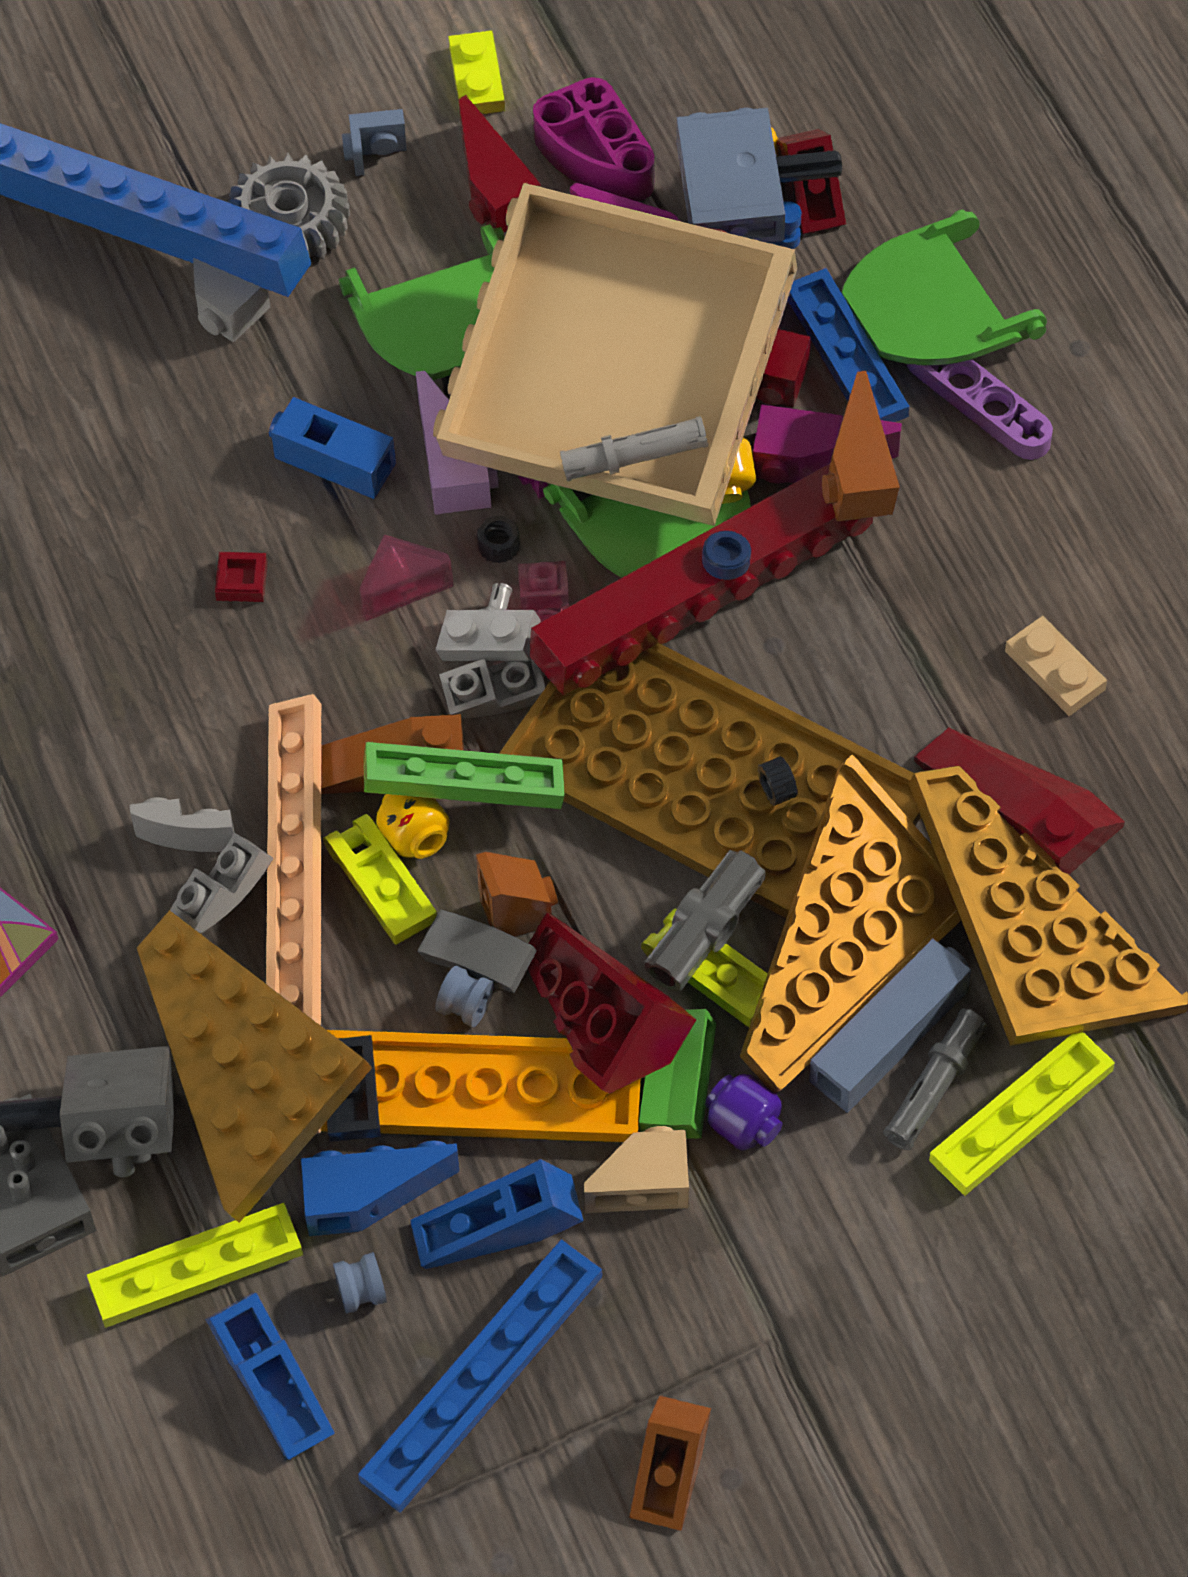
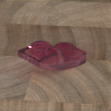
[518,561,569,622]

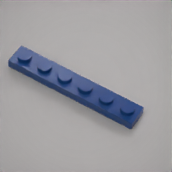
[358,1239,602,1513]

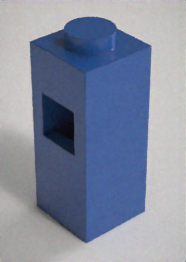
[269,397,396,499]

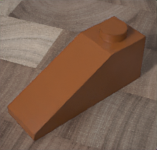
[822,371,900,521]
[321,714,464,794]

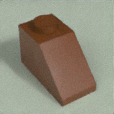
[476,852,558,937]
[629,1396,711,1531]

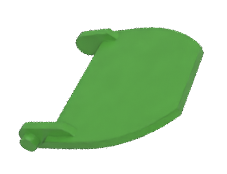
[842,210,1047,365]
[338,224,505,381]
[543,483,751,578]

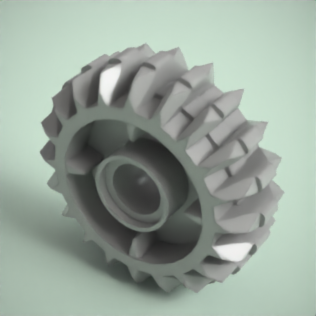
[227,153,350,260]

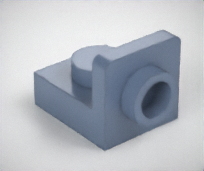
[342,109,407,176]

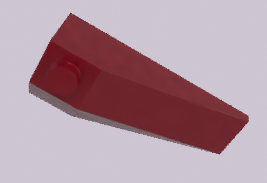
[914,727,1125,875]
[527,913,697,1094]

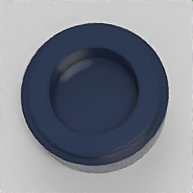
[702,531,751,580]

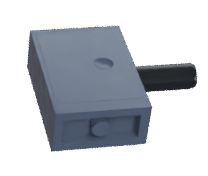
[676,108,843,242]

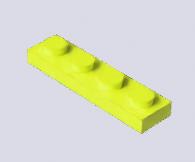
[929,1032,1115,1196]
[87,1203,303,1328]

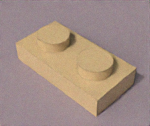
[1005,616,1107,716]

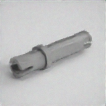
[560,416,708,482]

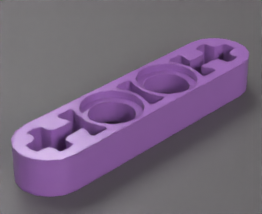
[906,359,1053,460]

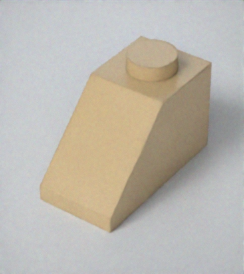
[584,1126,689,1213]

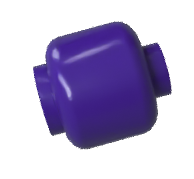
[705,1074,783,1150]

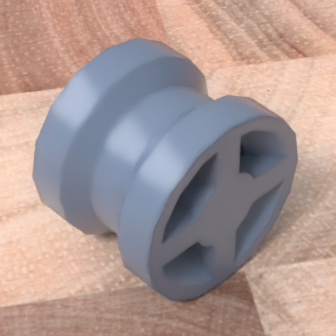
[435,966,494,1027]
[333,1252,387,1314]

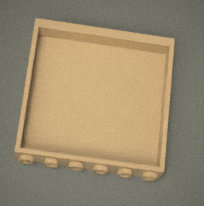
[433,183,797,526]

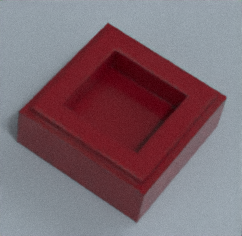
[215,552,268,602]

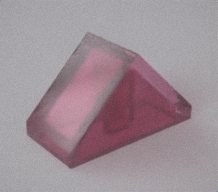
[359,535,454,621]

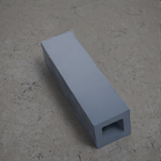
[809,939,971,1113]

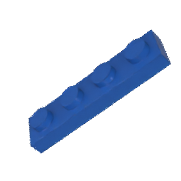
[788,268,910,422]

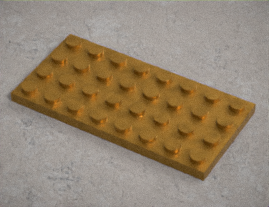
[499,643,921,918]

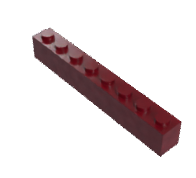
[530,463,873,696]

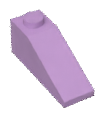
[416,371,498,515]

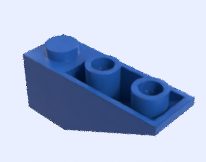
[301,1141,460,1236]

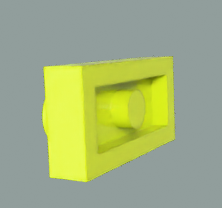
[448,30,505,114]

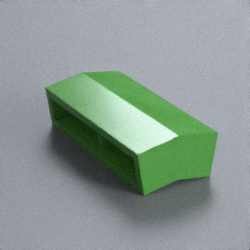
[639,1009,716,1139]

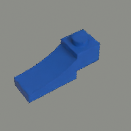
[205,1293,335,1460]

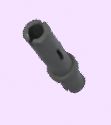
[883,1009,988,1150]

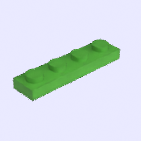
[363,742,565,809]

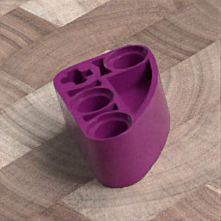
[533,77,655,201]

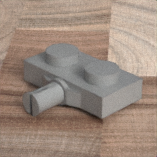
[435,583,541,661]

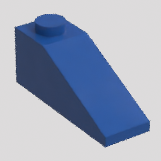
[410,1159,584,1269]

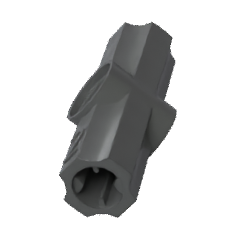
[645,850,765,991]

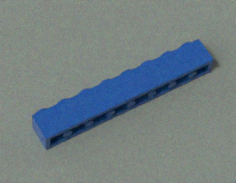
[0,123,311,297]

